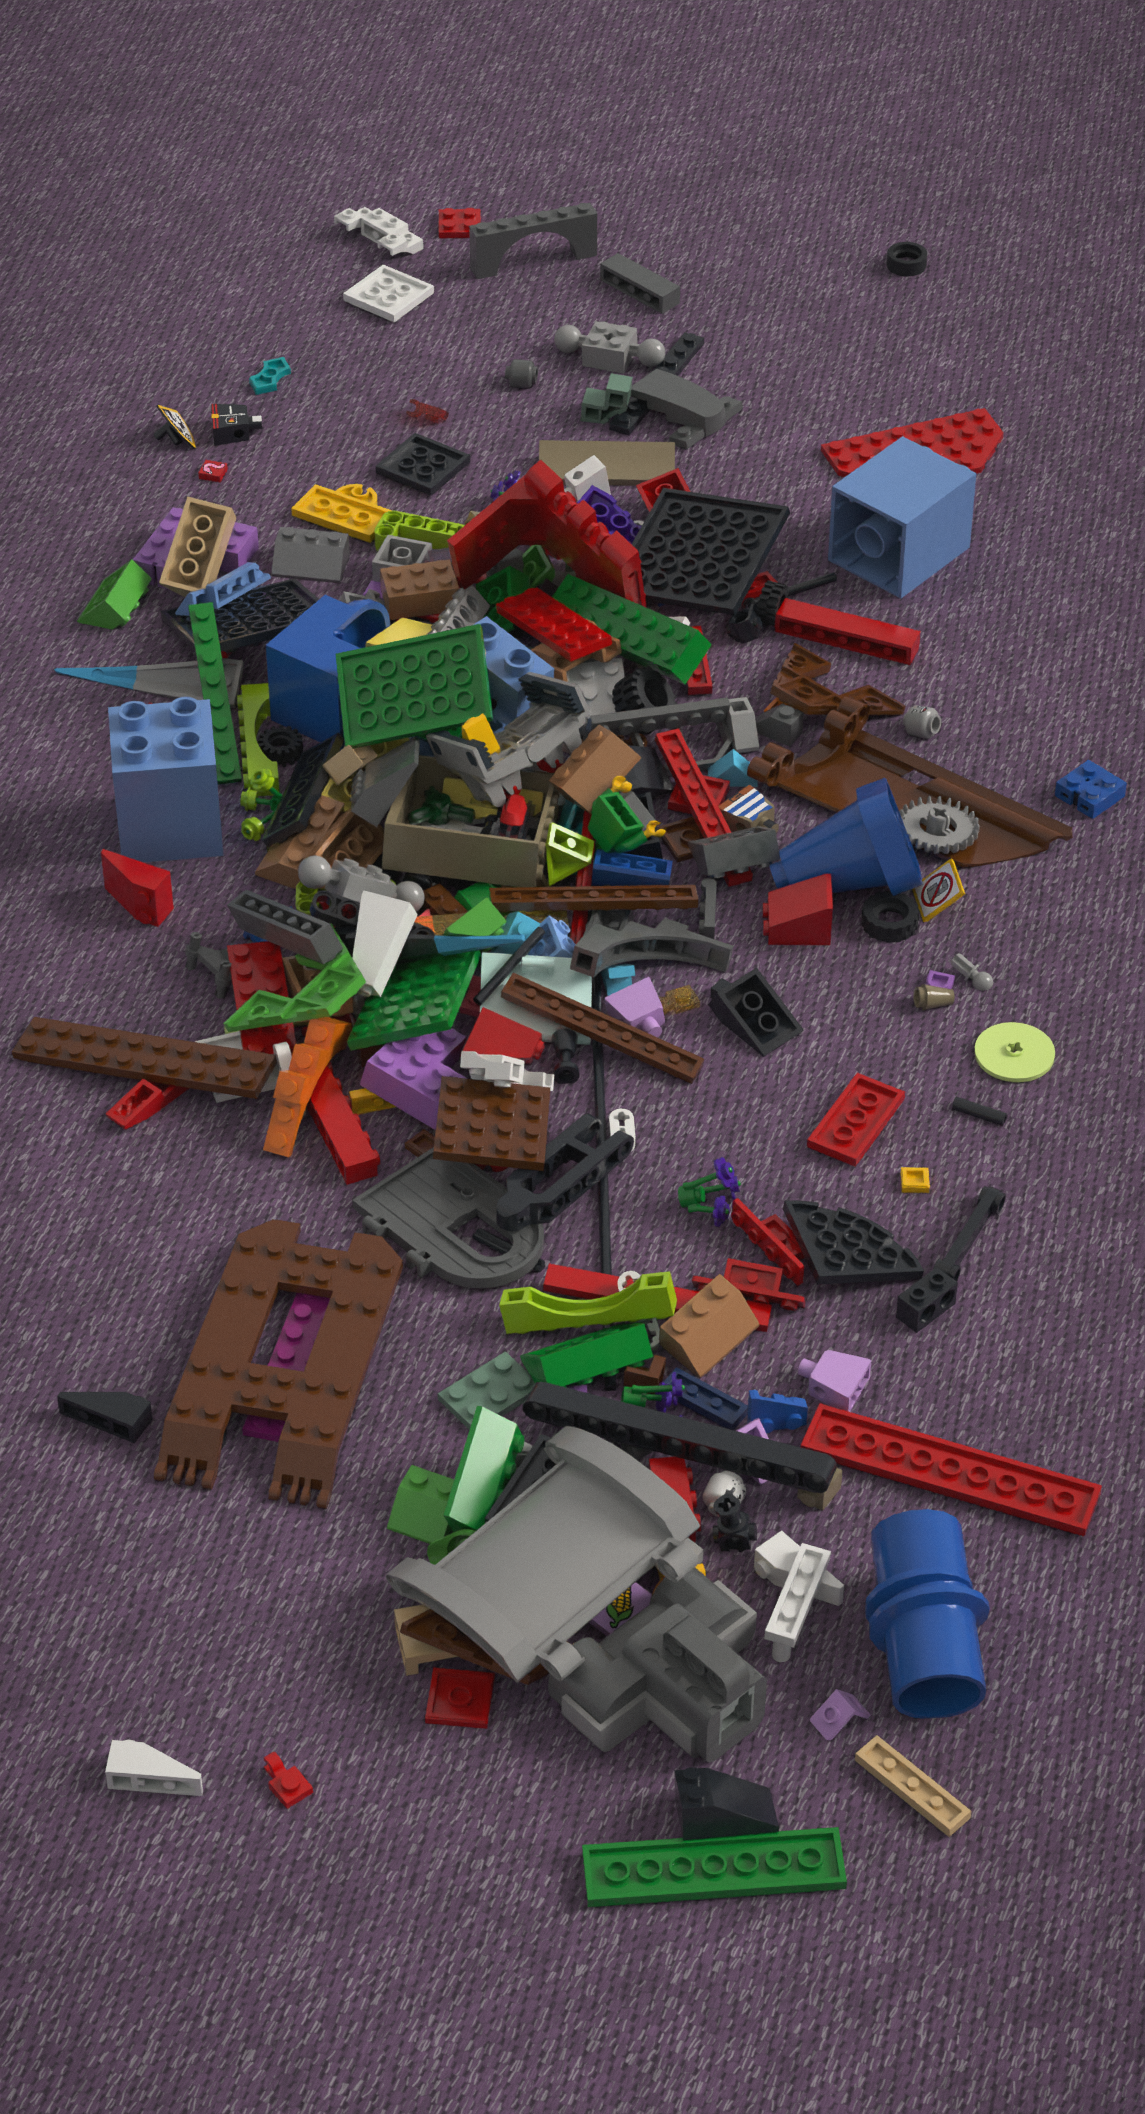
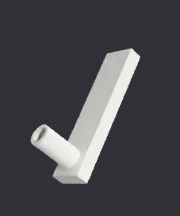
[764,1543,831,1662]

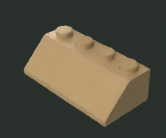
[159,497,236,597]

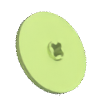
[975,1022,1055,1082]

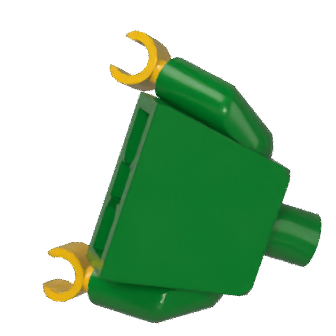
[588,776,666,854]

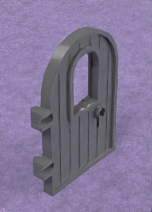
[352,1147,544,1288]

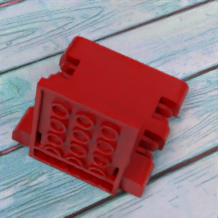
[447,460,646,607]

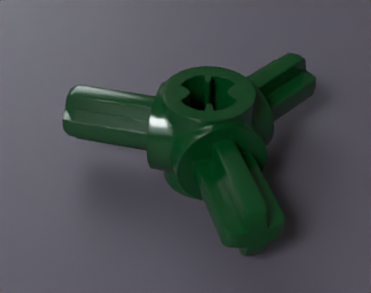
[407,786,475,826]

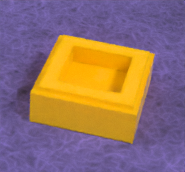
[900,1167,930,1193]

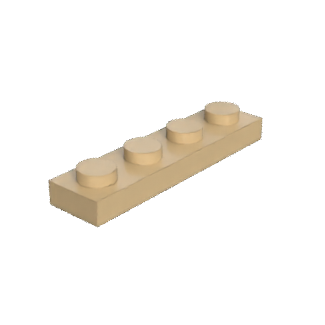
[855,1735,971,1837]

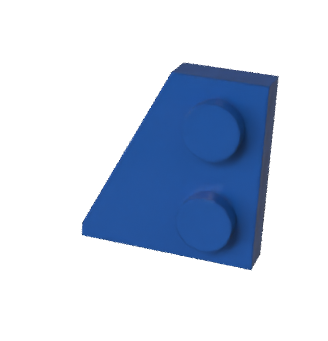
[747,1390,808,1434]

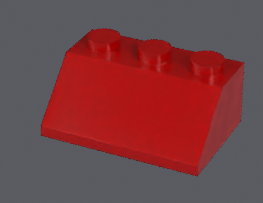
[636,468,691,513]

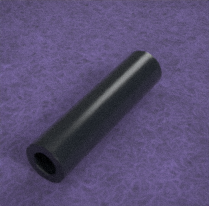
[952,1096,1008,1126]

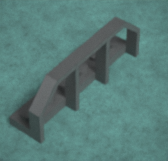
[583,697,733,776]

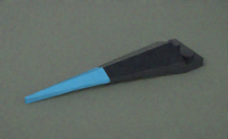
[334,926,525,964]

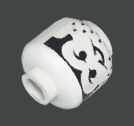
[703,1471,746,1517]

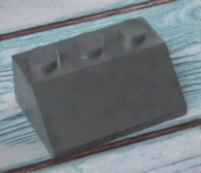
[271,527,350,583]
[688,826,780,879]

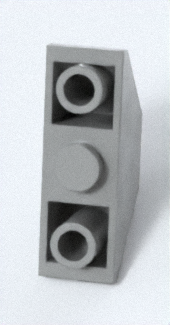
[725,697,759,753]

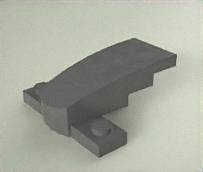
[630,369,743,449]

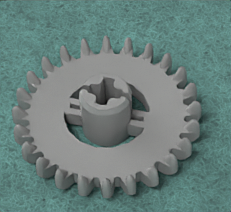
[899,796,980,854]

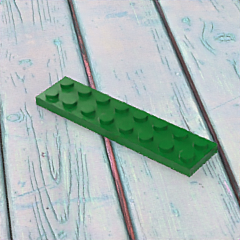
[582,1827,847,1907]

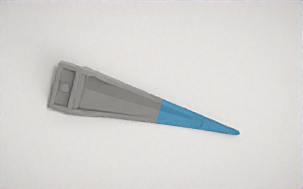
[54,658,244,708]

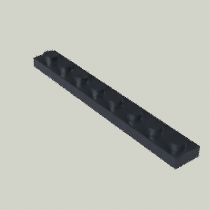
[609,332,704,435]

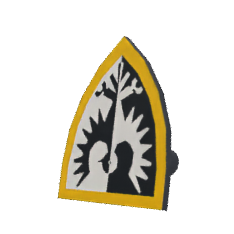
[153,405,196,449]

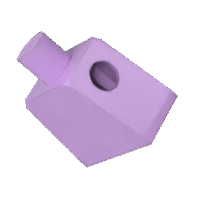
[605,977,665,1037]
[798,1350,871,1412]

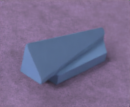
[175,562,271,616]

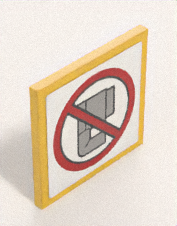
[912,858,965,922]

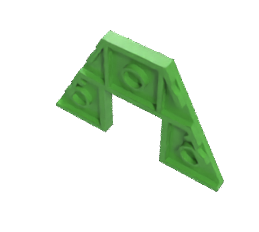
[223,923,366,1032]

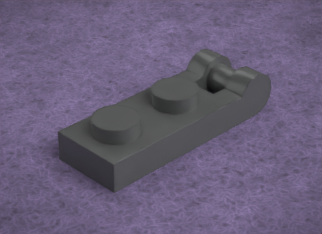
[699,878,716,939]

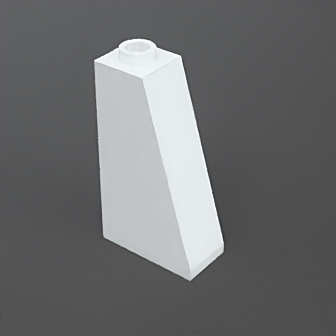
[352,891,418,997]

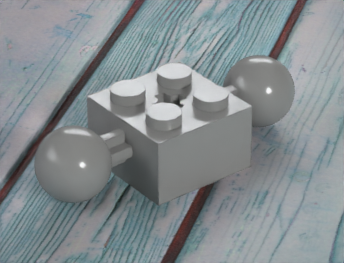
[554,321,665,374]
[298,855,424,912]

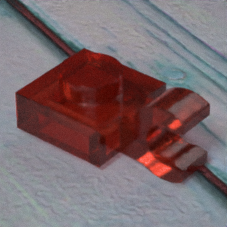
[406,399,449,422]

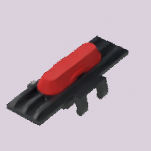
[480,795,540,841]

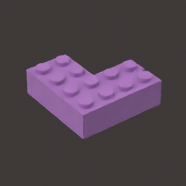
[133,507,259,590]
[360,1028,467,1130]

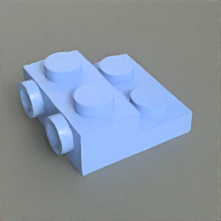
[527,916,576,958]

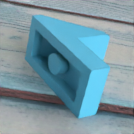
[600,963,635,996]

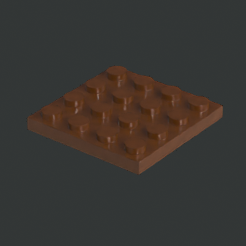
[433,1076,550,1171]

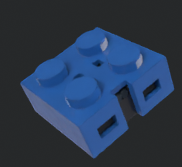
[1055,760,1127,819]

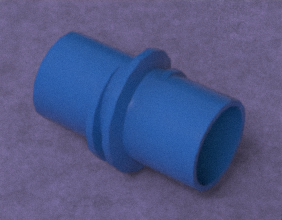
[865,1509,990,1719]

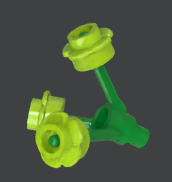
[240,768,282,841]

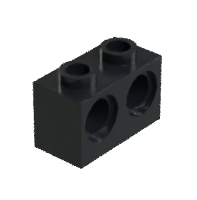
[896,1267,958,1333]

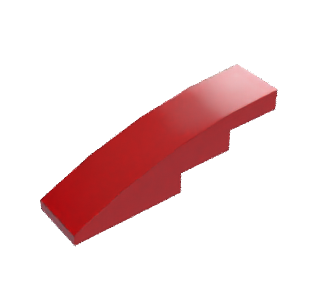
[105,1078,189,1130]

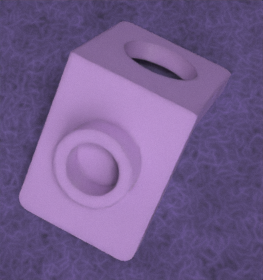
[810,1689,871,1740]

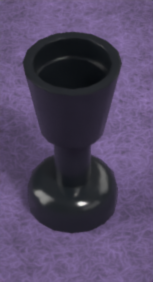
[552,1029,580,1084]

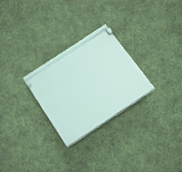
[480,952,592,1045]

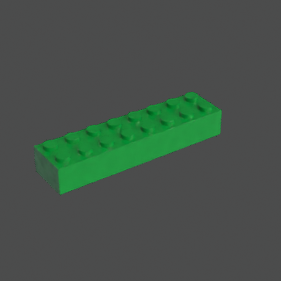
[552,574,712,685]

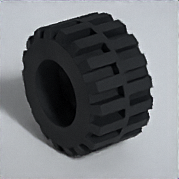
[612,667,677,735]

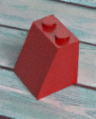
[762,874,833,945]
[460,1007,545,1065]

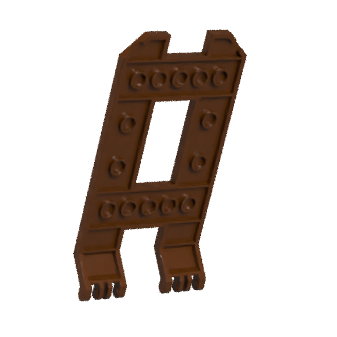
[154,1219,403,1509]

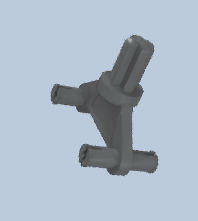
[185,932,231,999]

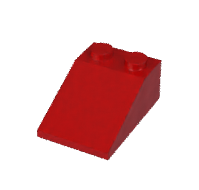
[101,849,174,927]

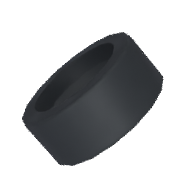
[886,242,927,277]

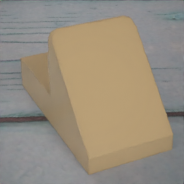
[322,745,377,786]

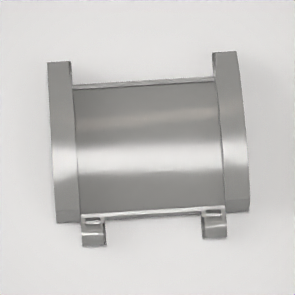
[386,1426,700,1683]

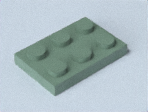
[438,1351,535,1430]

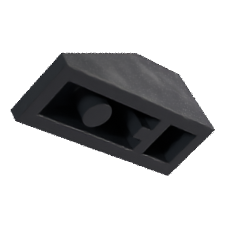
[57,1392,153,1444]

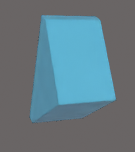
[708,749,758,787]

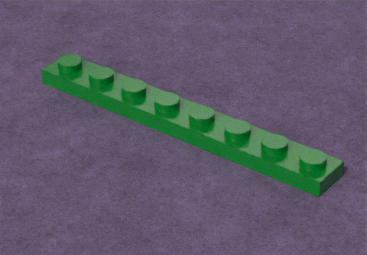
[188,602,242,785]

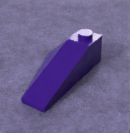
[577,485,642,544]

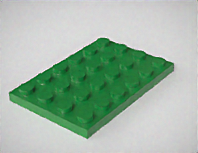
[335,624,493,749]
[347,950,481,1051]

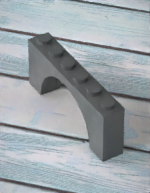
[469,203,597,279]

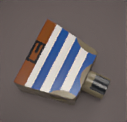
[718,785,779,833]

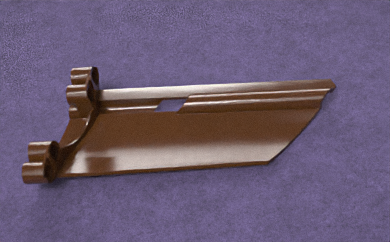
[747,696,1073,867]

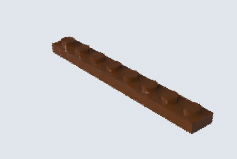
[489,885,698,912]
[501,973,704,1084]

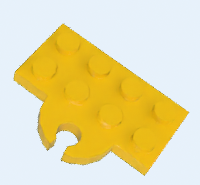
[291,484,392,543]

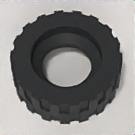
[861,891,919,943]

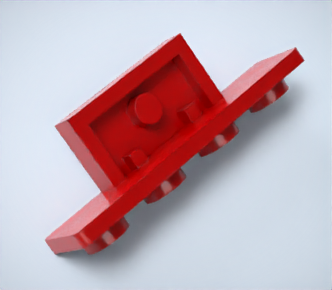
[731,1198,804,1286]
[692,1258,805,1311]

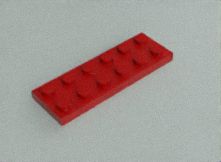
[496,587,612,662]
[227,941,296,1055]

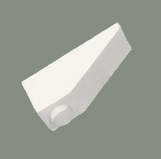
[754,1531,844,1606]
[105,1740,203,1796]

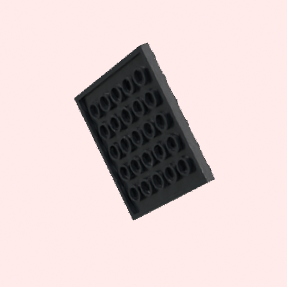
[632,488,790,616]
[160,578,319,653]

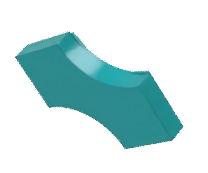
[249,357,291,395]

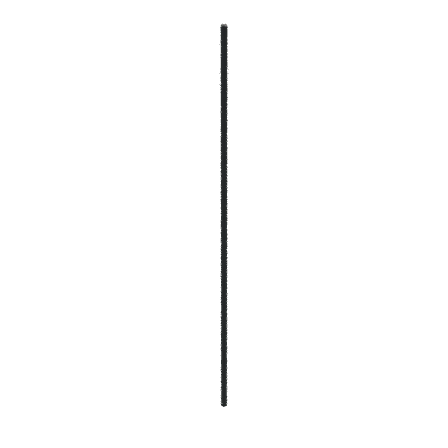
[588,879,616,1391]

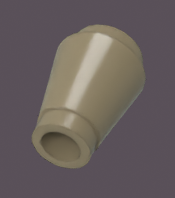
[913,984,954,1010]

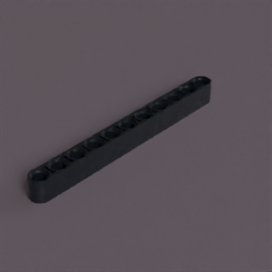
[522,1382,837,1493]

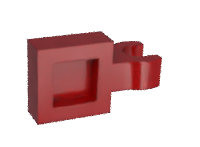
[264,1752,313,1809]

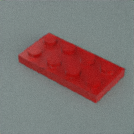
[807,1073,905,1167]

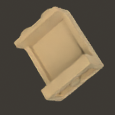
[394,1605,474,1676]

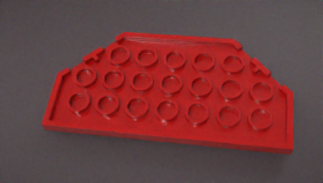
[821,408,1004,477]

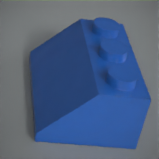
[591,849,673,886]

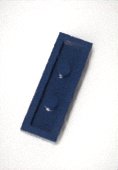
[664,1367,748,1430]

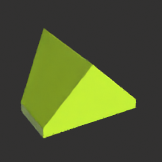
[546,822,594,886]

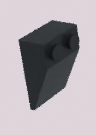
[623,745,674,797]
[708,967,804,1057]
[674,1767,779,1840]

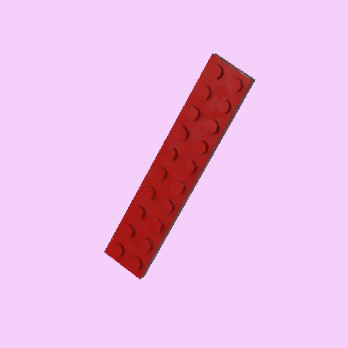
[801,1403,1102,1537]

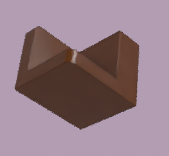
[623,1355,666,1394]

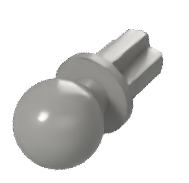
[950,953,993,991]

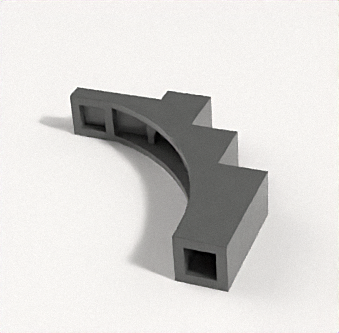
[570,918,734,977]

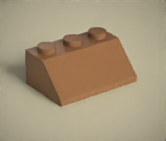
[549,725,641,814]
[659,1274,759,1378]

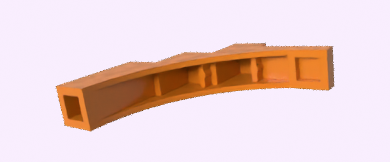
[263,1017,352,1157]

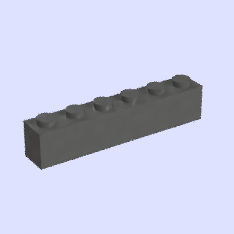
[227,890,343,965]

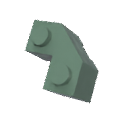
[580,373,633,424]

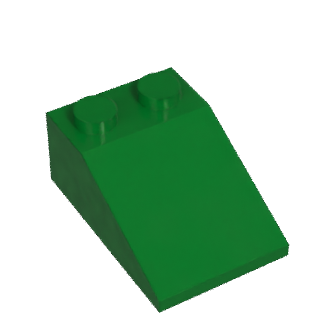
[476,566,530,632]

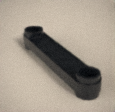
[933,1186,1006,1282]

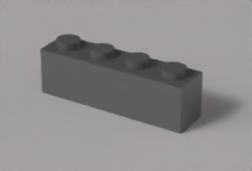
[600,253,680,314]

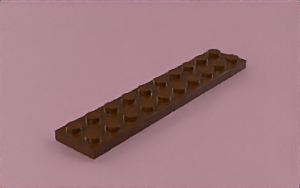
[12,1017,277,1099]

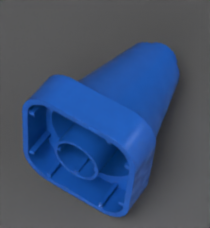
[770,778,923,896]

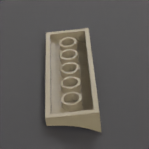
[539,440,675,486]

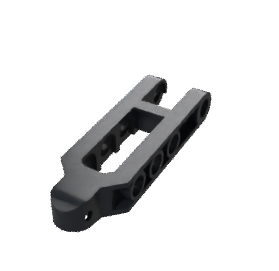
[496,1113,634,1231]

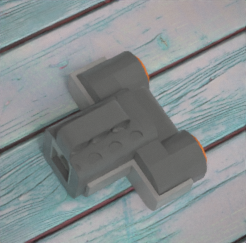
[548,1567,767,1763]

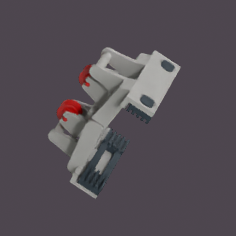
[425,672,591,807]

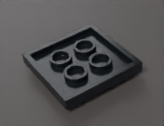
[376,433,470,496]

